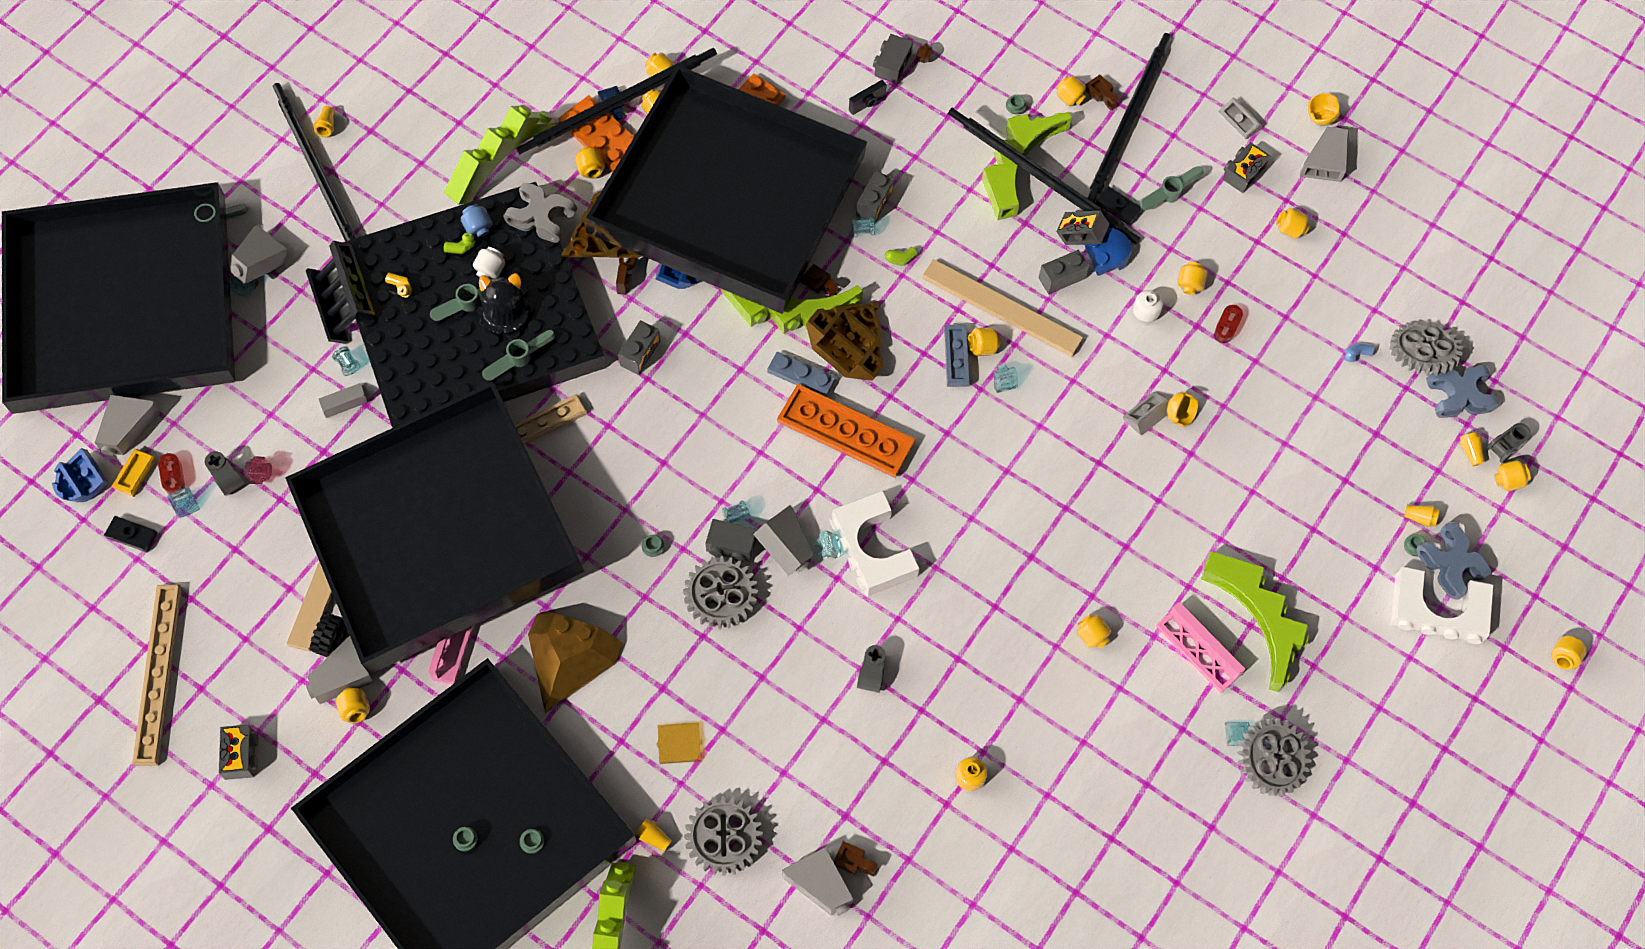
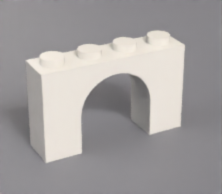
[830,491,919,596]
[1391,567,1493,644]

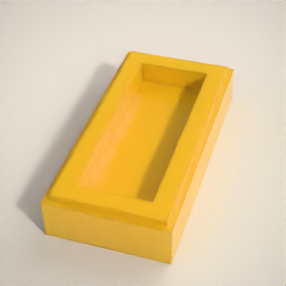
[112,448,156,497]

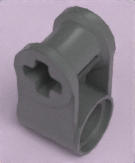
[1486,423,1531,463]
[204,451,245,496]
[857,645,886,693]

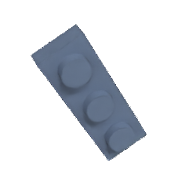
[944,325,969,387]
[767,352,836,397]

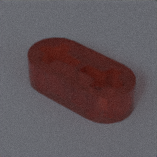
[1214,305,1243,343]
[158,453,185,496]

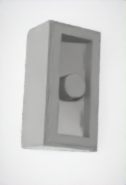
[1218,97,1263,139]
[319,383,368,418]
[1123,392,1169,435]

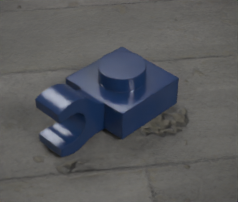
[598,86,624,120]

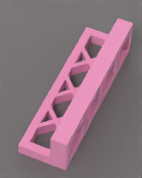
[1156,602,1245,693]
[428,625,475,685]

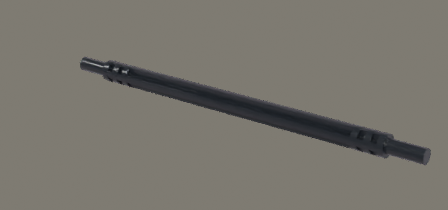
[1087,33,1171,202]
[516,47,717,155]
[272,83,357,241]
[947,107,1141,244]

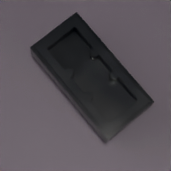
[849,80,887,115]
[1096,186,1142,226]
[104,516,157,553]

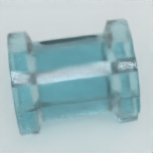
[851,216,875,238]
[332,346,360,376]
[722,500,750,523]

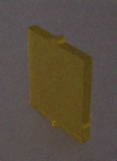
[656,722,702,764]

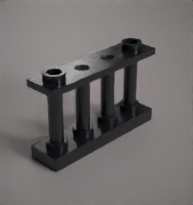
[305,241,375,344]

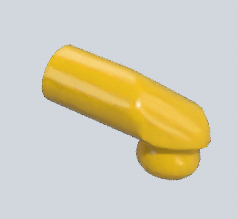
[385,272,412,297]

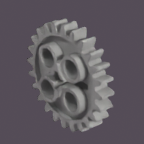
[1389,321,1463,376]
[683,556,758,629]
[1237,718,1312,796]
[684,796,763,876]

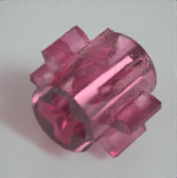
[244,456,272,485]

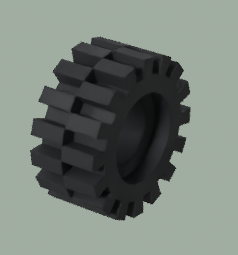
[310,613,348,657]

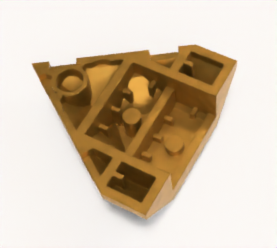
[561,190,642,258]
[806,301,884,381]
[528,613,623,713]

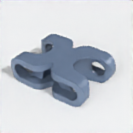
[1426,366,1499,418]
[1416,522,1491,600]

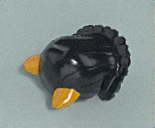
[478,273,530,335]

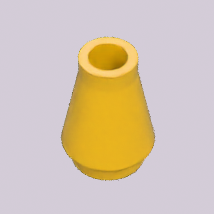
[313,106,335,137]
[1459,432,1485,466]
[1404,504,1439,528]
[635,818,672,852]

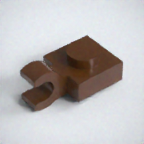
[1085,74,1119,111]
[616,258,636,295]
[801,264,839,296]
[833,841,878,877]

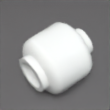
[473,247,506,279]
[1133,290,1163,322]

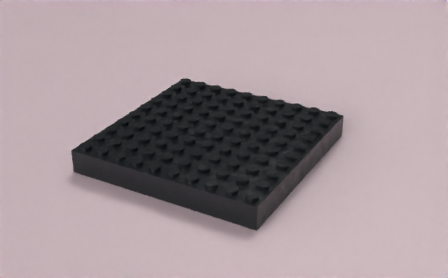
[586,65,867,314]
[344,181,606,428]
[2,182,235,414]
[285,382,585,675]
[291,658,637,949]

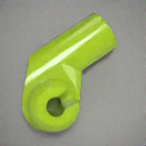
[444,233,475,254]
[885,247,917,266]

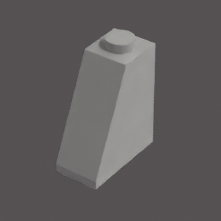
[1300,127,1348,182]
[230,225,287,283]
[95,395,160,456]
[753,505,813,576]
[306,636,373,704]
[782,847,853,915]

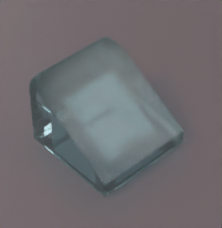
[167,487,200,518]
[1225,722,1250,746]

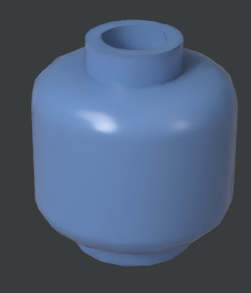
[460,204,493,238]

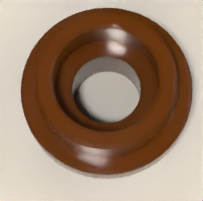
[916,42,933,63]

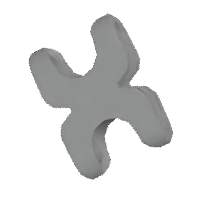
[503,183,577,243]

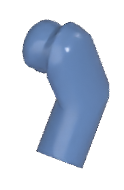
[1344,343,1374,362]

